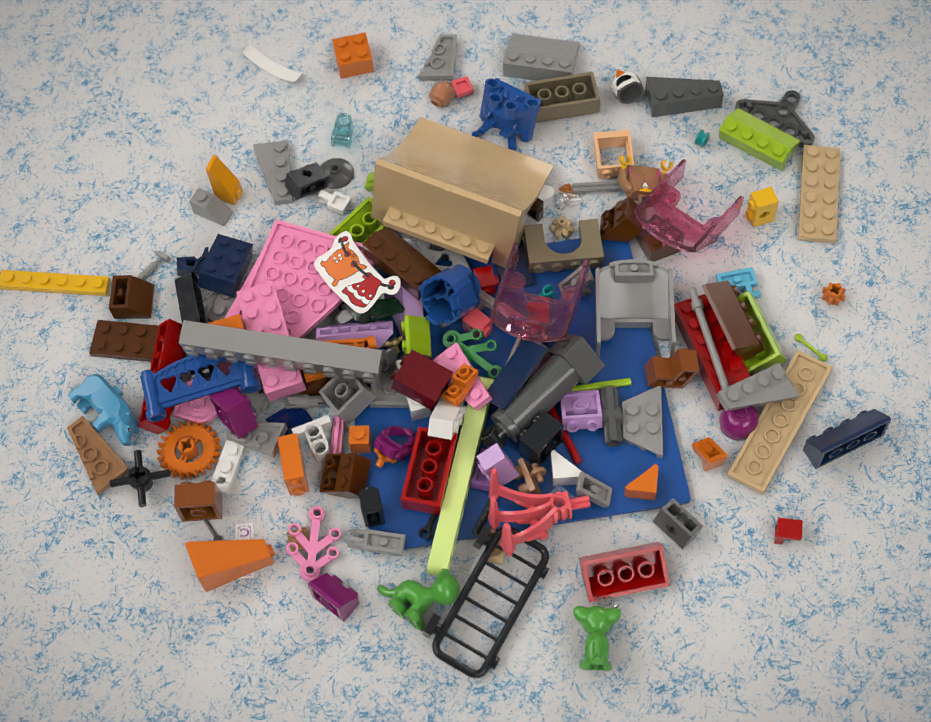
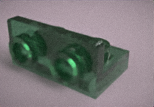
[359,297,405,324]

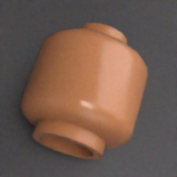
[429,81,455,108]

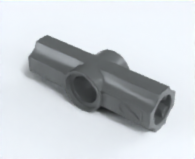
[600,386,622,447]

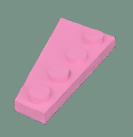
[432,342,492,411]

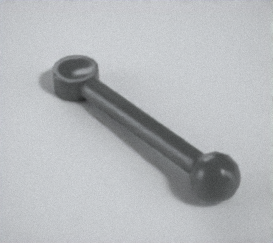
[203,519,222,541]

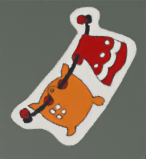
[314,231,401,313]

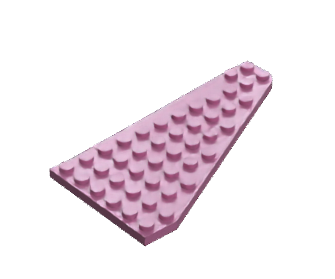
[172,219,375,425]

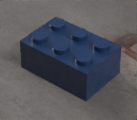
[198,234,253,298]

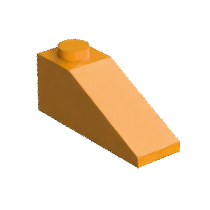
[206,155,243,205]

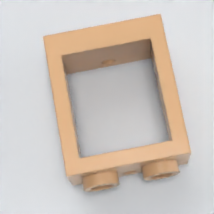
[593,130,635,179]

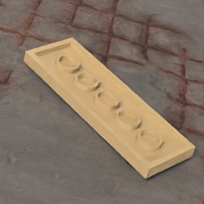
[798,145,840,244]

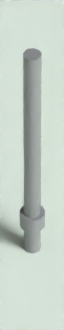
[688,287,729,390]

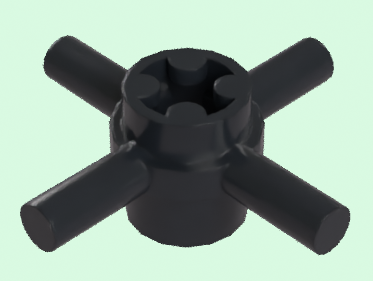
[110,450,170,507]

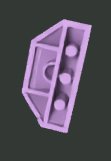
[316,321,393,349]

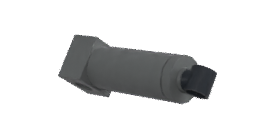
[480,333,605,449]

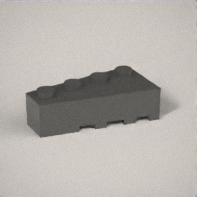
[645,77,724,118]

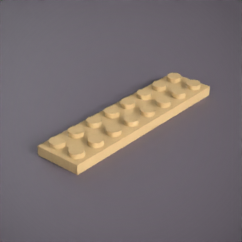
[727,350,833,495]

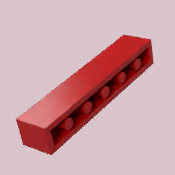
[138,319,185,435]

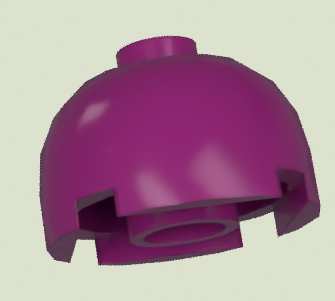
[719,406,759,441]

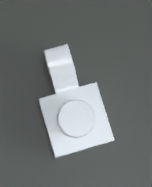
[318,190,351,215]

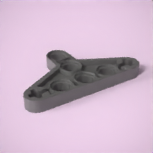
[735,90,815,148]

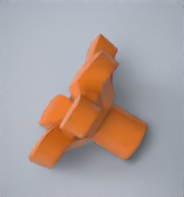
[373,447,397,468]

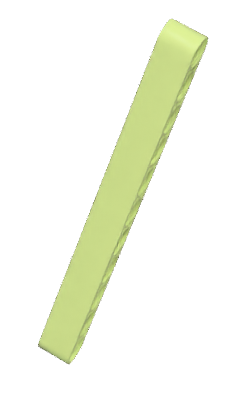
[426,376,495,576]

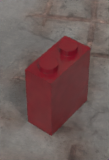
[391,350,453,410]

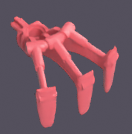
[488,468,590,556]

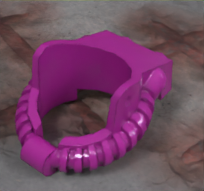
[373,426,416,461]

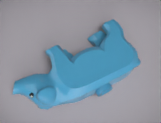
[68,374,139,446]

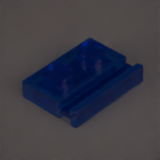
[265,407,313,436]

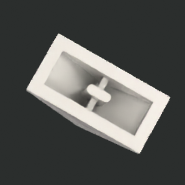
[551,450,582,486]

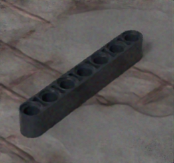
[175,272,214,381]

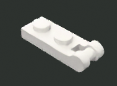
[210,440,246,495]

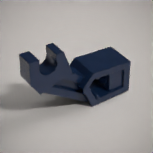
[177,247,209,276]

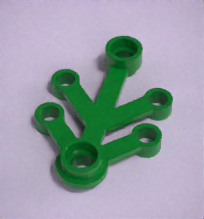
[443,328,503,379]

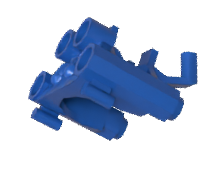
[472,78,541,151]

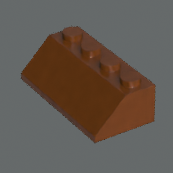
[362,228,441,301]
[702,280,765,361]

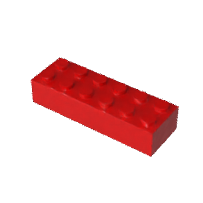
[674,294,750,411]

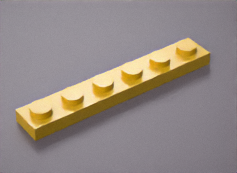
[0,270,111,296]

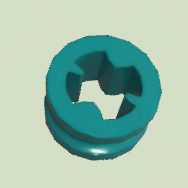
[694,129,710,148]

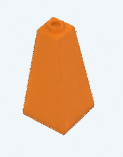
[185,539,275,592]

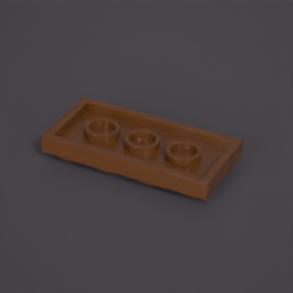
[89,320,159,362]

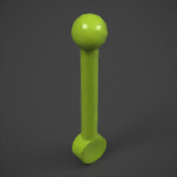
[795,334,828,361]

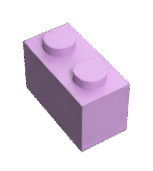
[477,443,519,486]

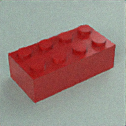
[400,426,458,515]

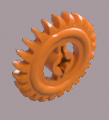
[156,419,221,480]

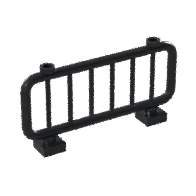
[422,524,549,678]

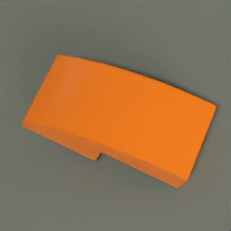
[441,363,479,407]

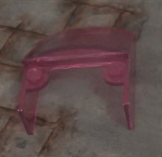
[634,159,744,253]
[489,243,589,342]

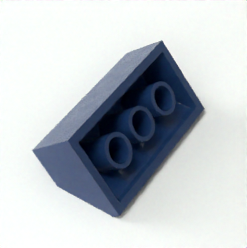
[803,409,891,469]

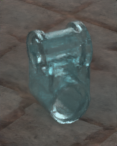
[331,113,354,148]

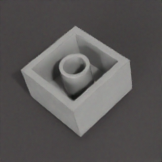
[319,375,377,424]

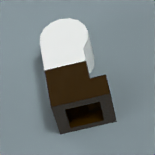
[527,185,554,222]

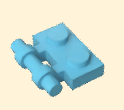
[715,267,761,298]

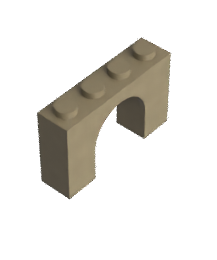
[523,219,604,274]

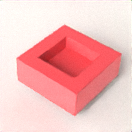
[451,76,474,98]

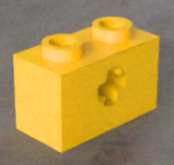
[745,186,779,227]

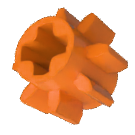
[822,282,846,306]

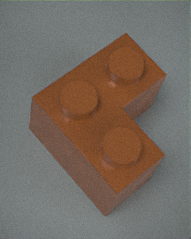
[644,348,700,389]

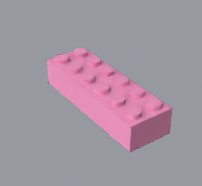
[236,280,307,402]

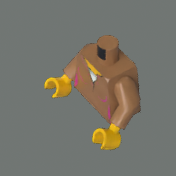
[618,155,674,209]

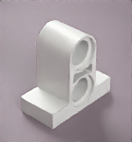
[292,415,333,463]

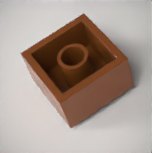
[174,480,222,522]

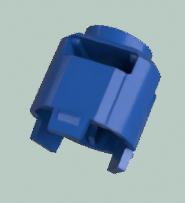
[418,264,481,326]

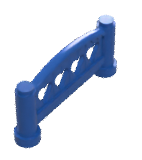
[140,354,261,422]

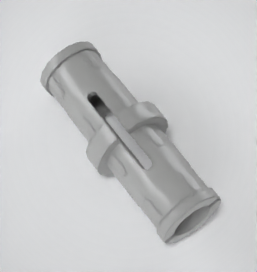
[285,394,326,410]

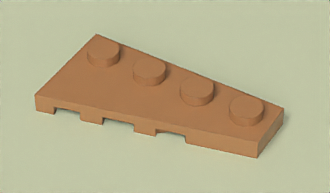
[67,416,130,496]

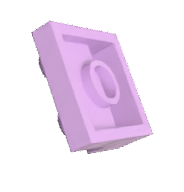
[560,390,602,432]

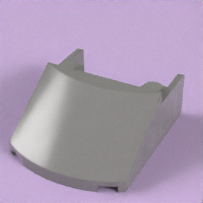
[595,259,676,357]

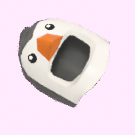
[611,70,644,104]

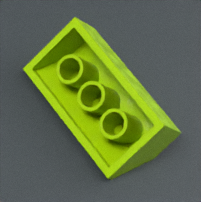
[719,108,800,171]
[329,197,395,244]
[739,291,787,374]

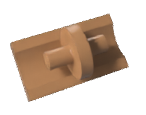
[515,458,546,494]

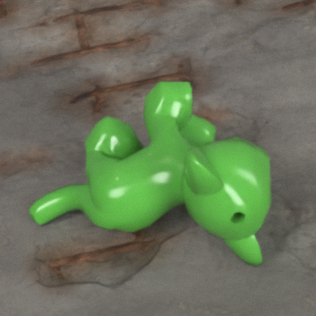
[377,569,460,632]
[573,606,621,671]

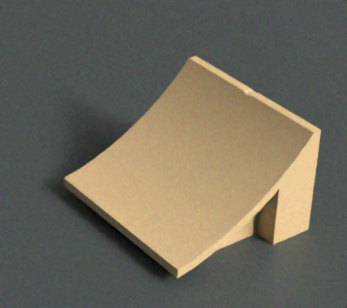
[371,117,554,269]

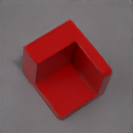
[774,517,803,545]

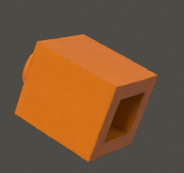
[349,426,371,453]

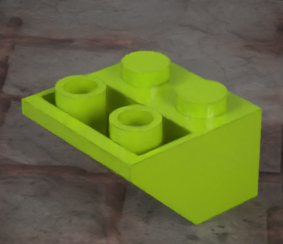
[401,315,432,359]

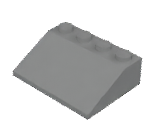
[503,33,580,81]

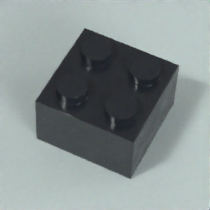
[519,411,564,467]

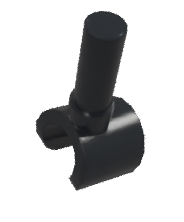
[418,514,436,540]

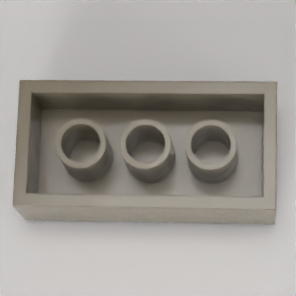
[524,72,600,123]

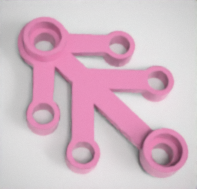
[286,506,341,582]

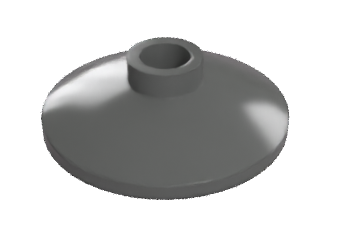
[320,158,354,189]

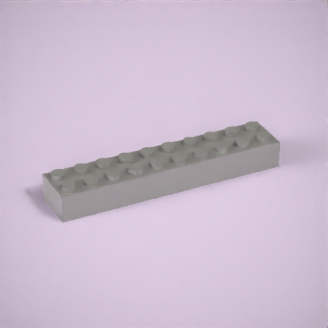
[179,320,383,384]

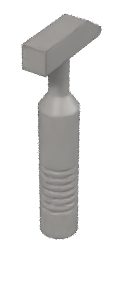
[137,251,170,280]

